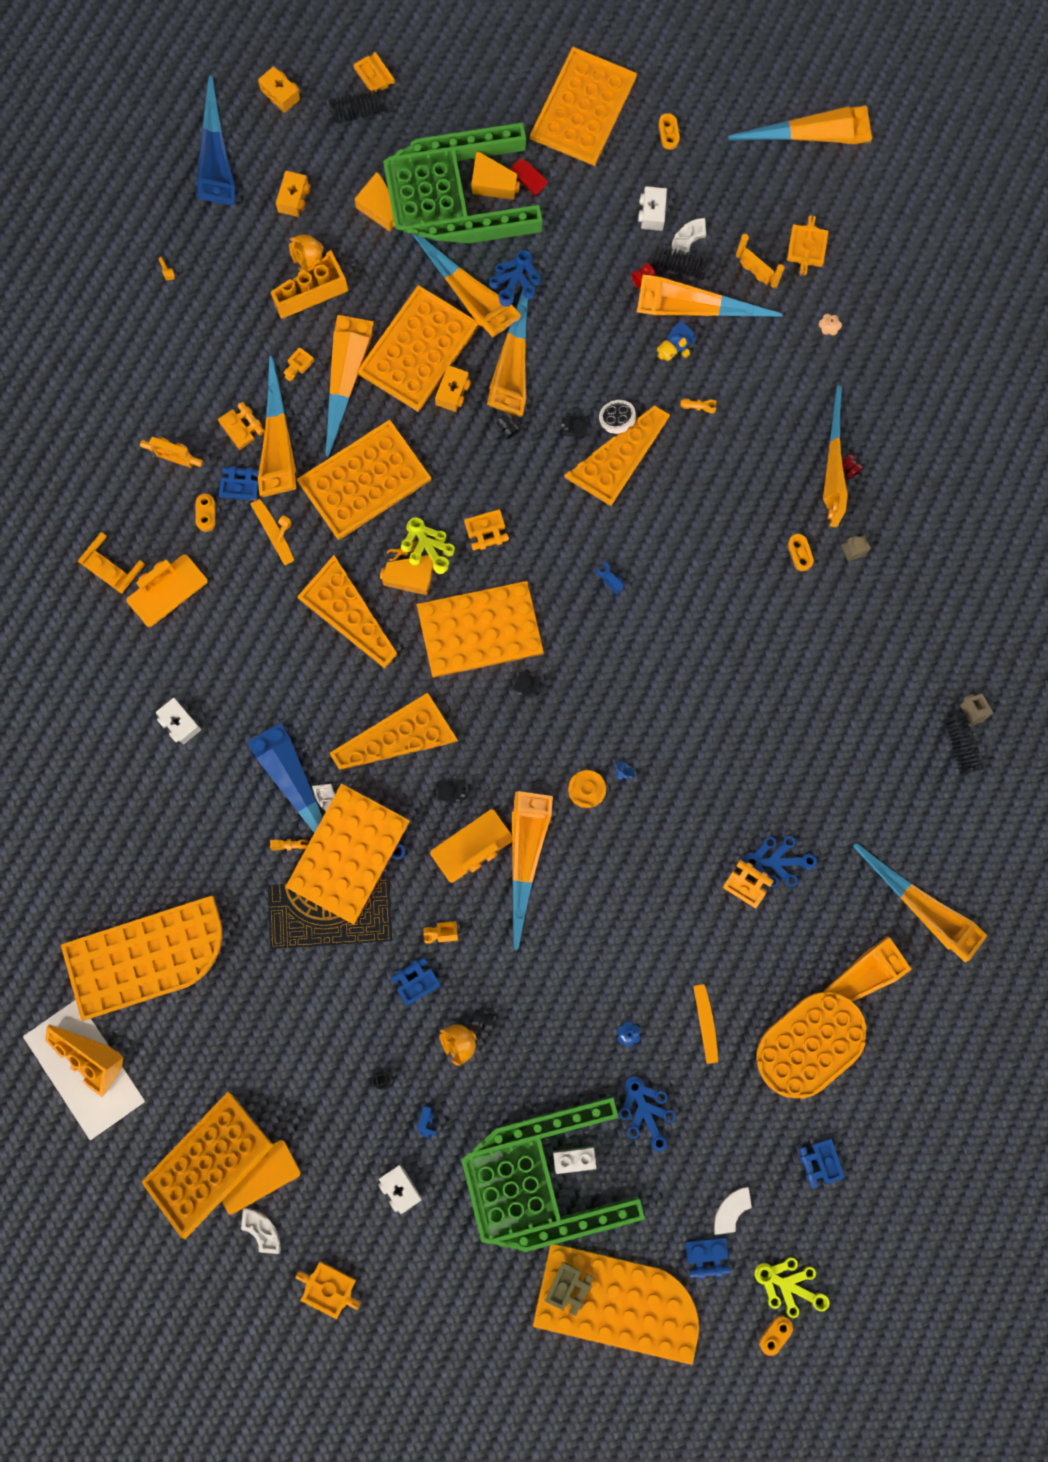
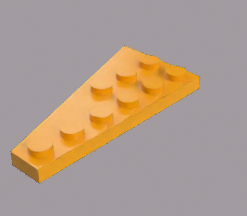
[564,405,670,506]
[297,555,397,669]
[329,693,458,770]

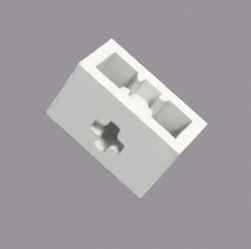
[638,187,667,231]
[156,698,201,745]
[553,1146,596,1174]
[378,1163,422,1214]

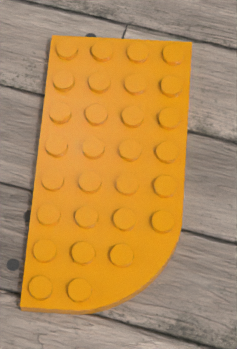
[61,896,223,1021]
[533,1244,699,1365]

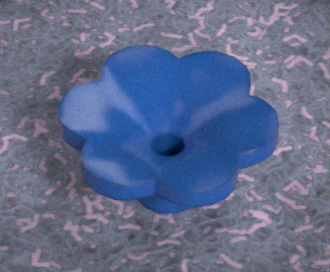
[615,761,635,780]
[617,1022,640,1047]

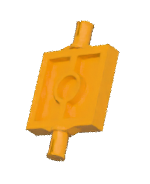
[786,215,829,275]
[140,437,203,468]
[296,1261,361,1319]

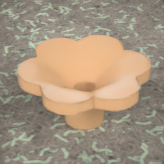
[819,314,842,335]

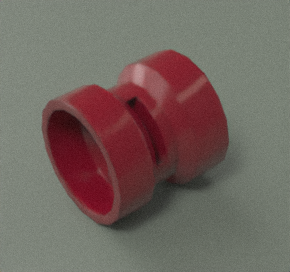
[842,453,864,480]

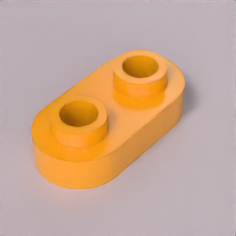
[658,113,680,150]
[196,494,216,532]
[788,534,814,571]
[759,1316,793,1356]

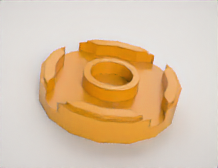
[568,770,606,809]

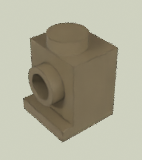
[841,536,871,562]
[960,694,993,726]

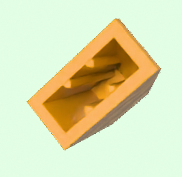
[472,152,520,200]
[355,172,395,232]
[380,555,434,596]

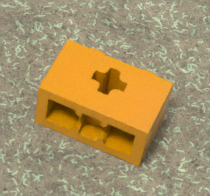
[258,66,300,113]
[276,171,310,217]
[435,365,471,412]

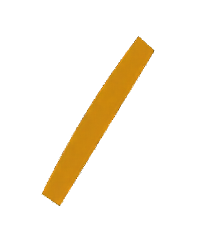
[250,499,294,565]
[693,984,718,1064]

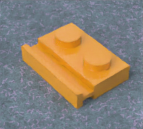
[353,52,395,94]

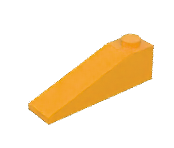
[45,1024,124,1097]

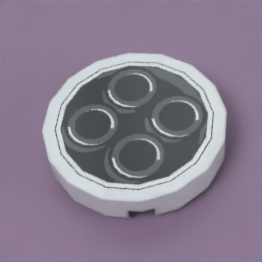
[599,400,636,434]

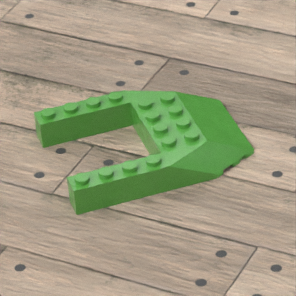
[383,123,542,243]
[461,1096,645,1252]

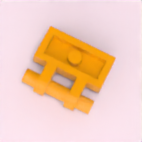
[217,402,265,450]
[464,509,509,551]
[723,860,774,908]

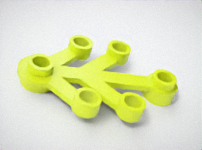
[401,517,455,574]
[754,1257,829,1318]

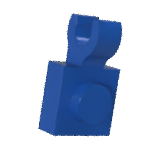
[595,562,624,595]

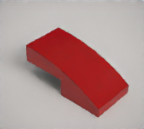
[509,158,548,196]

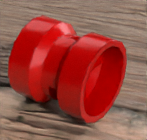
[631,263,656,289]

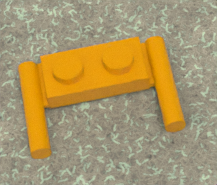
[736,234,785,288]
[77,532,145,594]

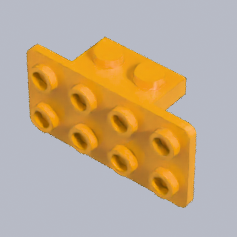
[127,554,208,627]
[430,809,512,883]
[222,1140,301,1215]

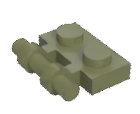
[545,1261,594,1316]

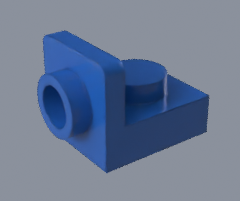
[417,1105,437,1138]

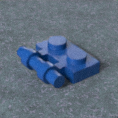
[219,466,259,501]
[390,957,441,1006]
[799,1138,845,1188]
[685,1237,730,1279]

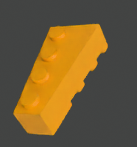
[270,250,348,319]

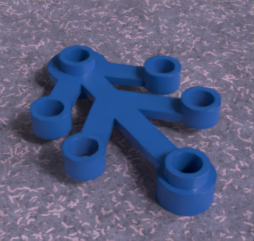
[489,250,541,307]
[742,836,817,888]
[618,1076,676,1151]

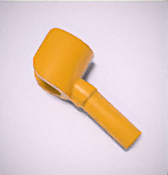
[159,257,175,280]
[275,515,292,542]

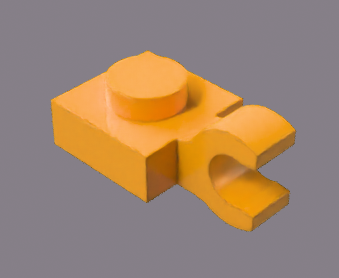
[284,347,314,382]
[423,921,458,943]

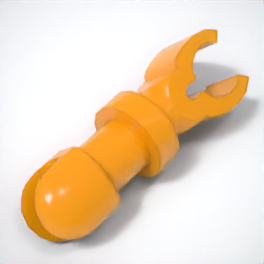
[680,398,717,413]
[386,540,419,561]
[270,839,309,851]

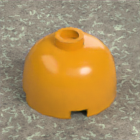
[289,234,323,271]
[439,1024,477,1066]

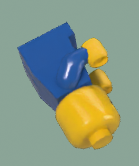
[657,321,696,361]

